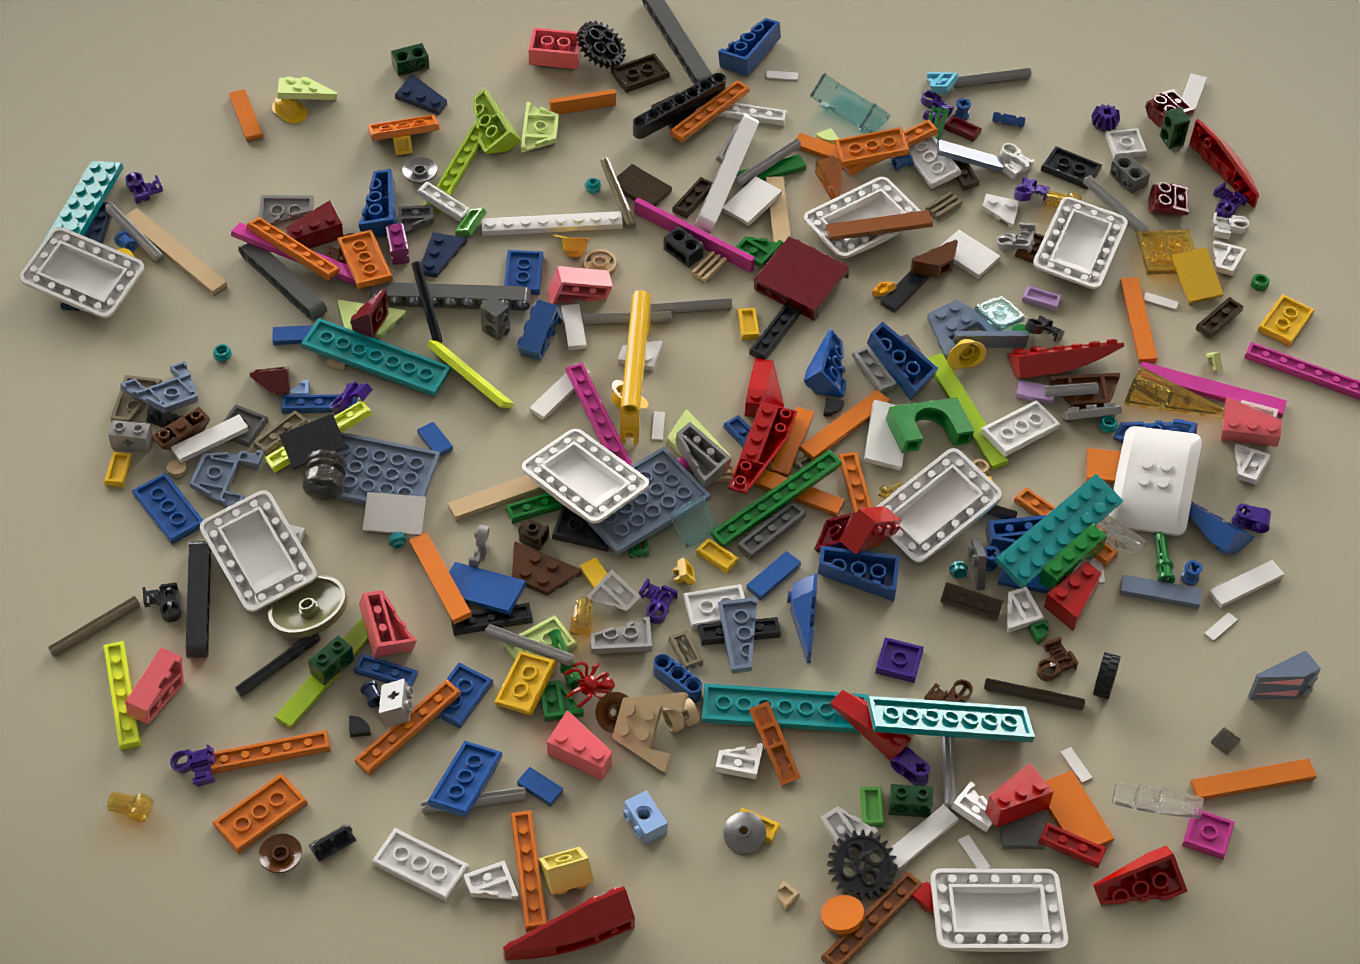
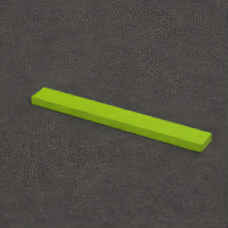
[425,119,481,214]
[927,353,1009,470]
[274,618,369,730]

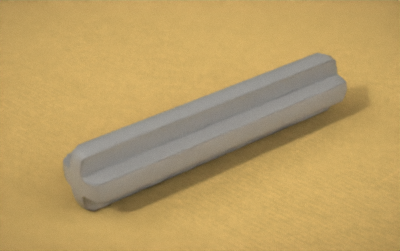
[1044,383,1099,397]

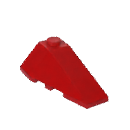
[744,358,784,418]
[829,690,914,761]
[1093,845,1188,905]

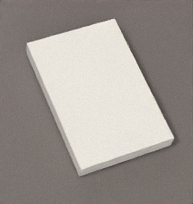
[722,176,782,226]
[940,230,1001,279]
[363,492,426,536]
[683,584,745,630]

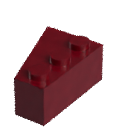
[285,200,344,249]

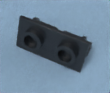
[147,405,182,428]
[308,824,357,862]

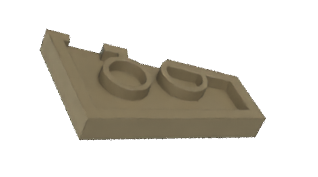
[111,375,162,422]

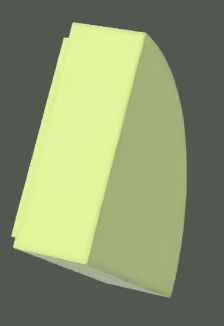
[816,128,839,144]
[1206,352,1223,372]

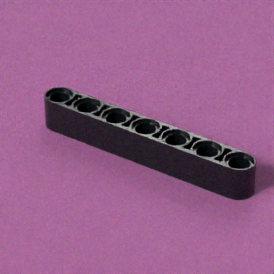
[633,73,726,139]
[186,541,211,658]

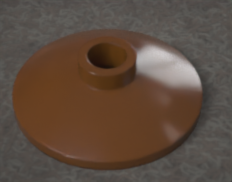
[595,692,628,733]
[258,834,302,873]

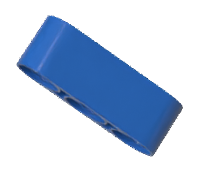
[653,654,702,703]

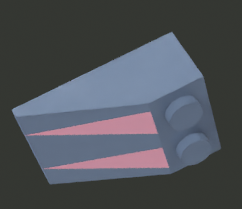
[1248,650,1321,699]

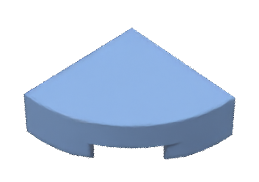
[290,380,310,395]

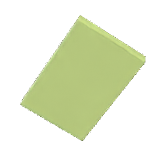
[504,615,577,660]

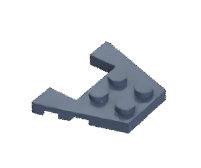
[927,299,1003,360]
[120,361,198,413]
[190,450,265,507]

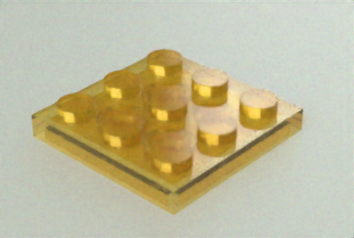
[1137,229,1195,275]

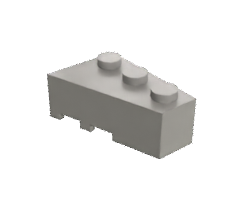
[676,422,731,490]

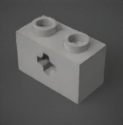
[108,420,153,453]
[379,679,414,728]

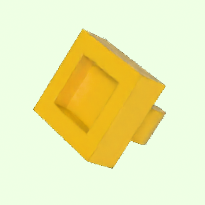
[393,135,413,156]
[672,558,696,585]

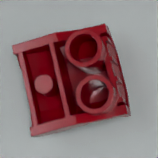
[1145,89,1195,127]
[1148,182,1189,216]

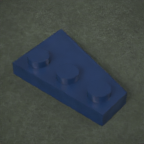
[395,74,447,115]
[421,232,467,278]

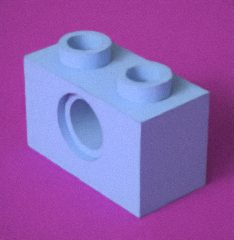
[623,790,668,844]

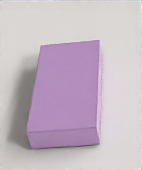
[1022,285,1062,312]
[1016,380,1054,405]

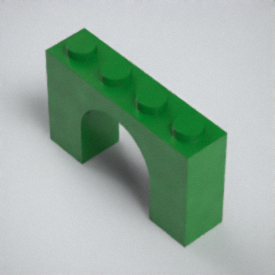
[885,398,974,453]

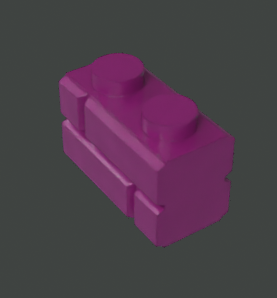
[386,223,410,265]

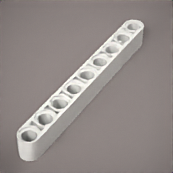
[695,113,759,233]

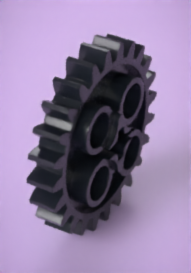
[576,20,626,69]
[827,830,898,901]

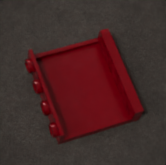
[754,236,849,321]

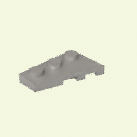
[259,195,314,225]
[590,616,652,654]

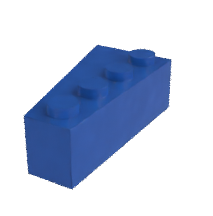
[718,18,781,76]
[358,169,397,237]
[867,321,938,401]
[818,546,900,601]

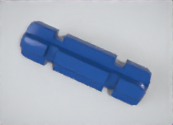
[992,112,1026,127]

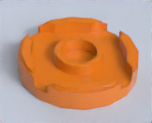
[821,895,865,935]

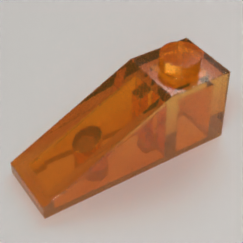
[815,155,843,200]

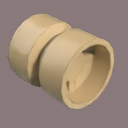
[662,698,700,734]

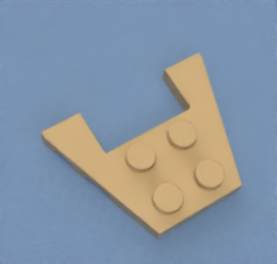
[612,692,688,773]

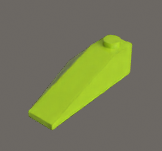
[472,88,521,154]

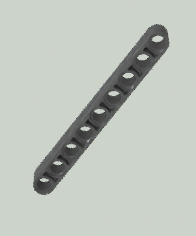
[642,0,712,85]
[369,282,531,311]

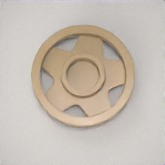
[583,249,617,274]

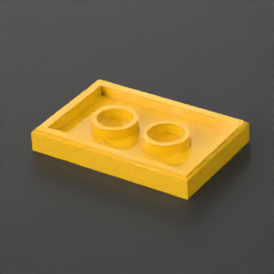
[1172,247,1223,304]
[1257,294,1315,347]
[494,651,557,716]

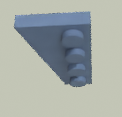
[718,597,757,674]

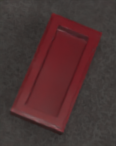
[944,115,982,142]

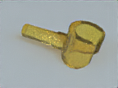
[878,482,902,499]

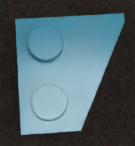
[927,72,958,94]

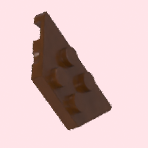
[1049,373,1120,408]
[512,541,582,596]

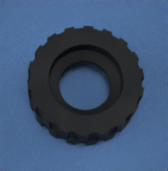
[1093,652,1121,700]

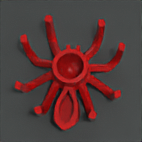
[564,661,615,708]

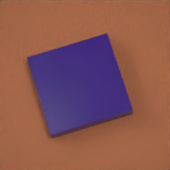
[875,637,924,683]

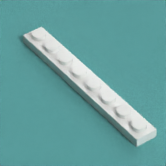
[481,211,623,236]

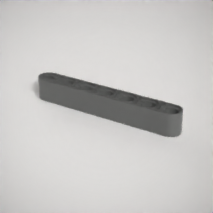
[238,242,327,321]

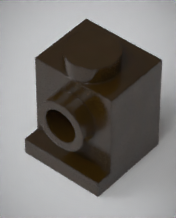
[518,519,550,551]

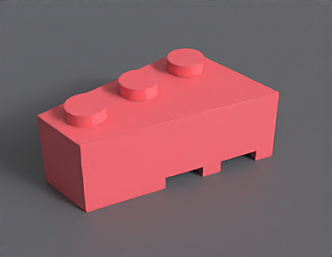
[547,266,612,305]
[1221,397,1282,447]
[359,590,417,658]
[125,647,184,724]
[547,710,612,780]

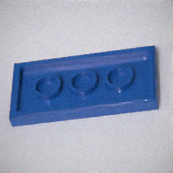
[132,472,203,545]
[449,562,526,615]
[428,741,503,818]

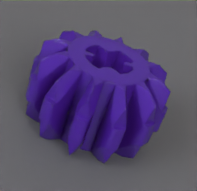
[1091,104,1120,131]

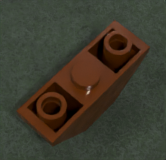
[910,239,958,278]
[151,407,210,450]

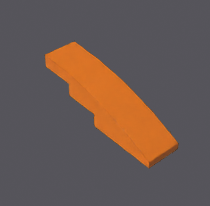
[770,407,815,477]
[749,701,801,786]

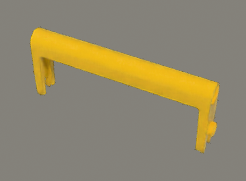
[620,290,651,446]

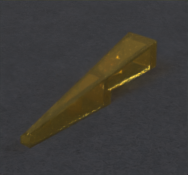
[1124,366,1224,418]

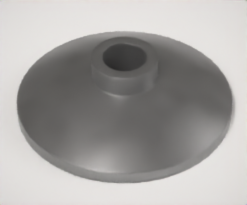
[403,157,437,183]
[723,812,766,854]

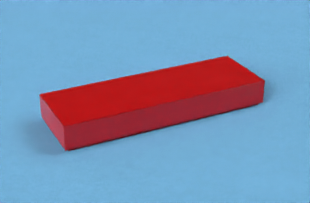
[1038,823,1107,868]

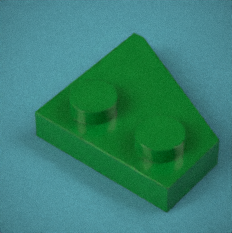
[736,236,783,268]
[541,680,584,721]

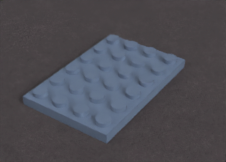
[306,432,441,505]
[583,447,711,556]

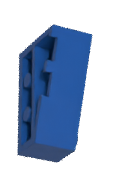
[517,299,563,361]
[985,515,1046,551]

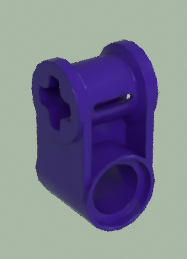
[1231,503,1271,533]
[890,747,930,786]

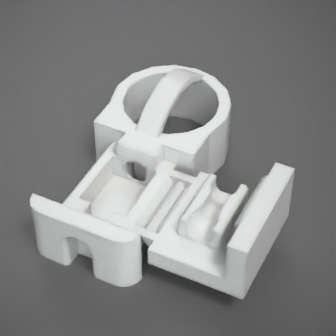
[1000,143,1035,180]
[1212,212,1249,239]

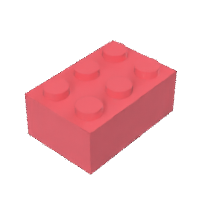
[528,27,582,69]

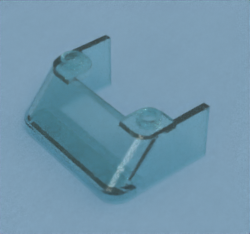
[810,73,891,134]

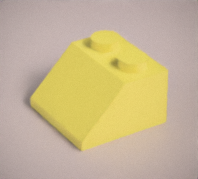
[539,847,594,895]

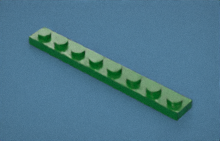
[711,450,842,548]

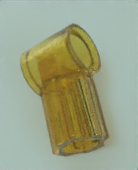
[1045,190,1082,207]
[570,597,593,636]
[107,792,154,822]

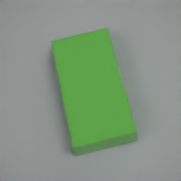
[455,208,487,236]
[860,787,884,827]

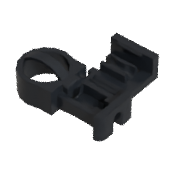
[1025,315,1065,342]
[142,582,182,622]

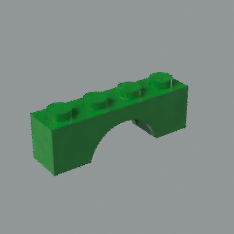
[1038,524,1107,591]

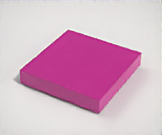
[1182,808,1235,860]

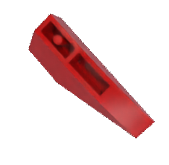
[1189,119,1259,208]
[1007,339,1124,378]
[728,401,797,495]
[503,886,635,960]

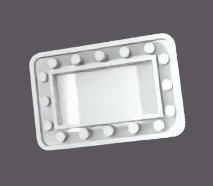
[804,177,921,258]
[1033,197,1128,289]
[20,227,145,318]
[1109,426,1202,536]
[522,429,649,523]
[876,448,1002,563]
[200,490,317,612]
[930,868,1068,952]

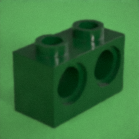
[391,43,430,76]
[1159,107,1190,149]
[308,635,354,685]
[888,784,933,818]

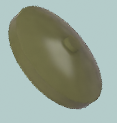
[268,576,348,638]

